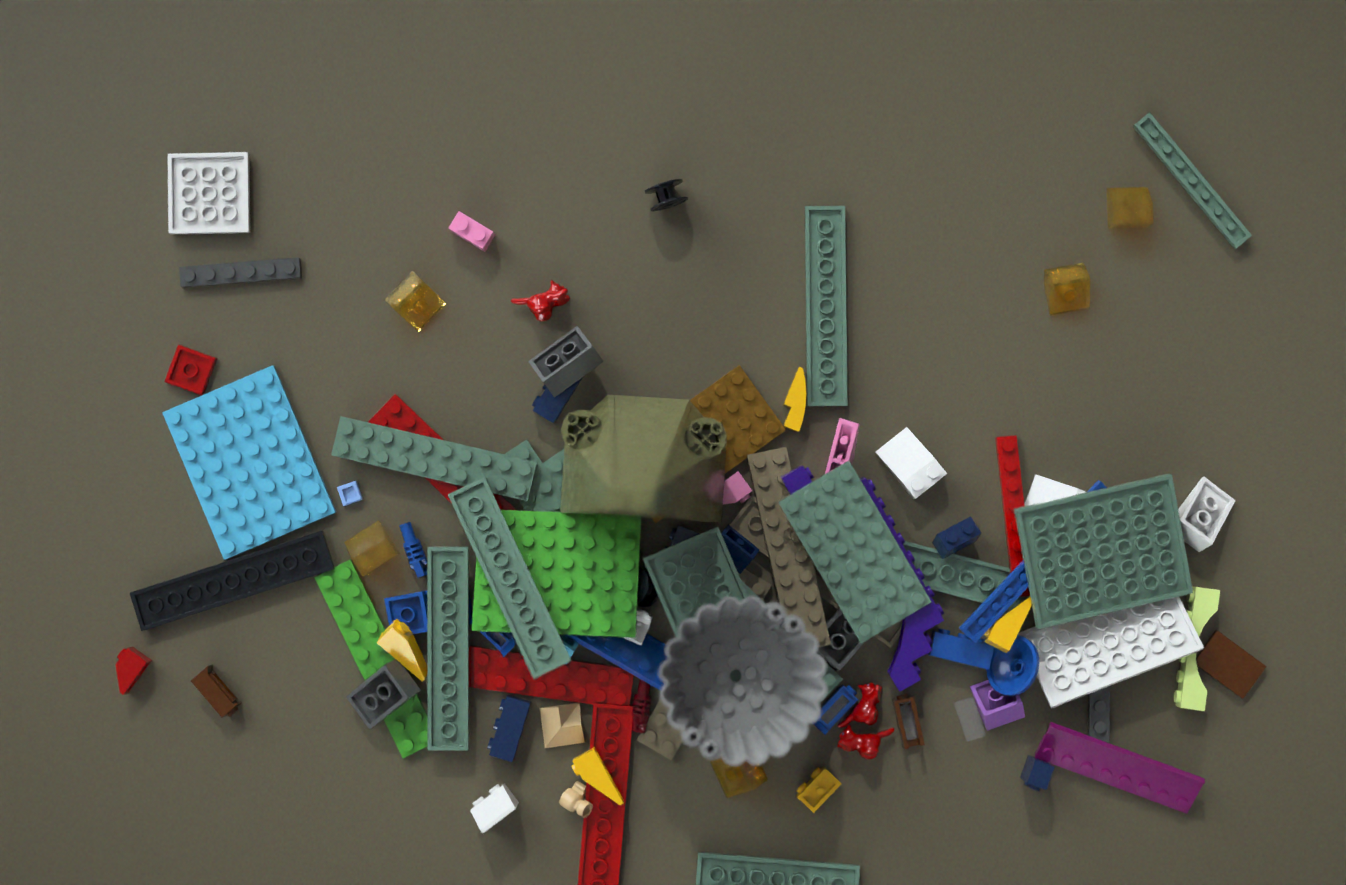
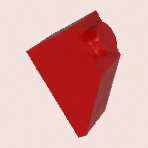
[115,647,152,695]

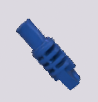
[399,522,427,578]

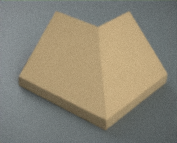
[540,702,585,748]

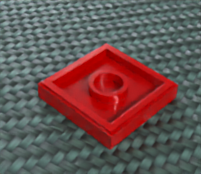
[164,344,217,395]

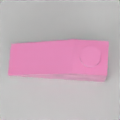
[825,418,859,474]
[723,471,752,505]

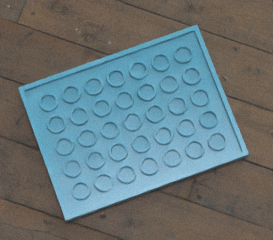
[162,365,337,560]

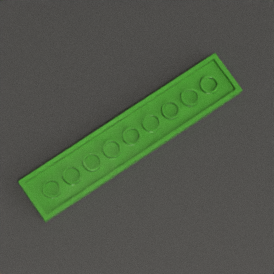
[314,559,428,758]

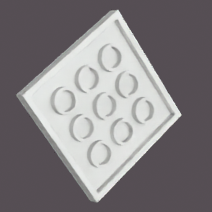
[168,152,250,234]

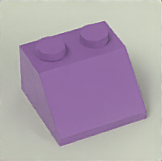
[970,680,1025,731]

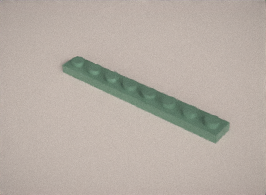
[1133,112,1252,249]

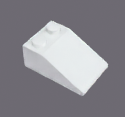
[875,427,947,499]
[1024,475,1086,506]
[1178,476,1235,552]

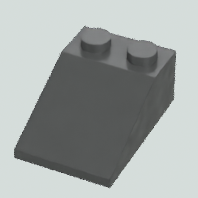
[817,608,867,671]
[346,659,421,730]

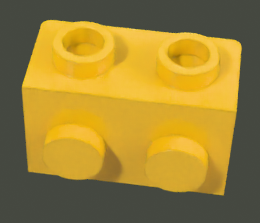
[796,766,842,813]

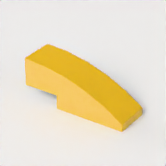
[783,367,806,433]

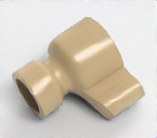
[559,781,593,818]

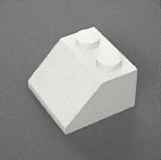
[470,783,519,833]

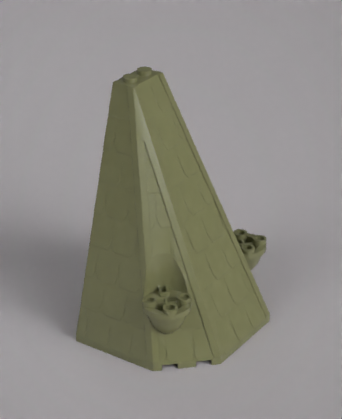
[560,394,727,523]

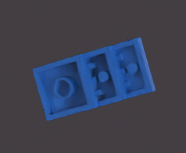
[384,590,473,634]

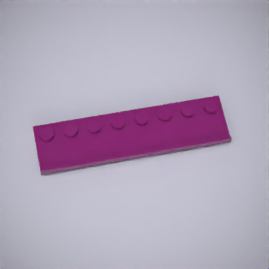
[1035,722,1205,814]

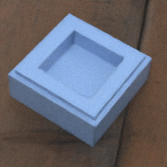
[337,481,363,506]

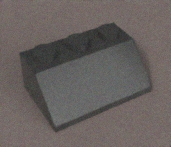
[528,326,604,397]

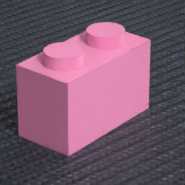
[449,211,495,252]

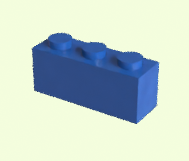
[927,628,994,670]

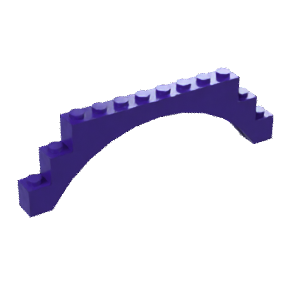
[780,465,944,691]

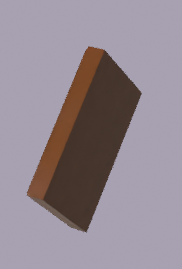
[1196,630,1267,699]

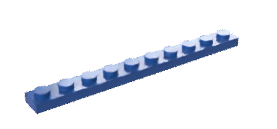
[959,480,1107,643]

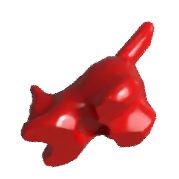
[511,280,570,321]
[837,682,882,728]
[837,725,895,760]

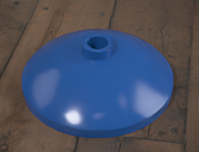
[987,635,1039,696]

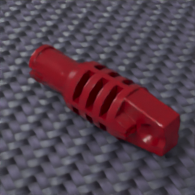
[632,679,652,733]

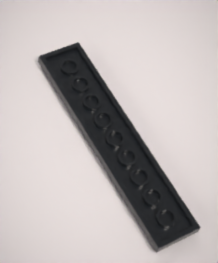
[130,531,334,631]

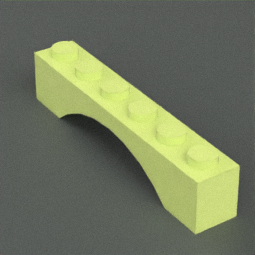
[1174,586,1220,711]

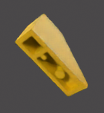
[984,597,1032,653]
[377,619,427,682]
[571,747,624,805]

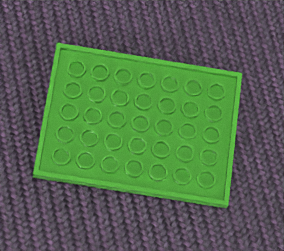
[472,510,642,638]

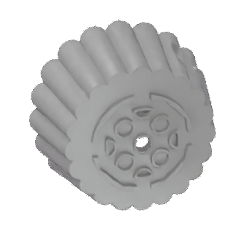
[659,596,827,766]

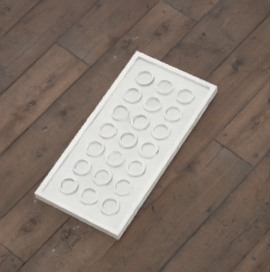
[1018,596,1204,708]

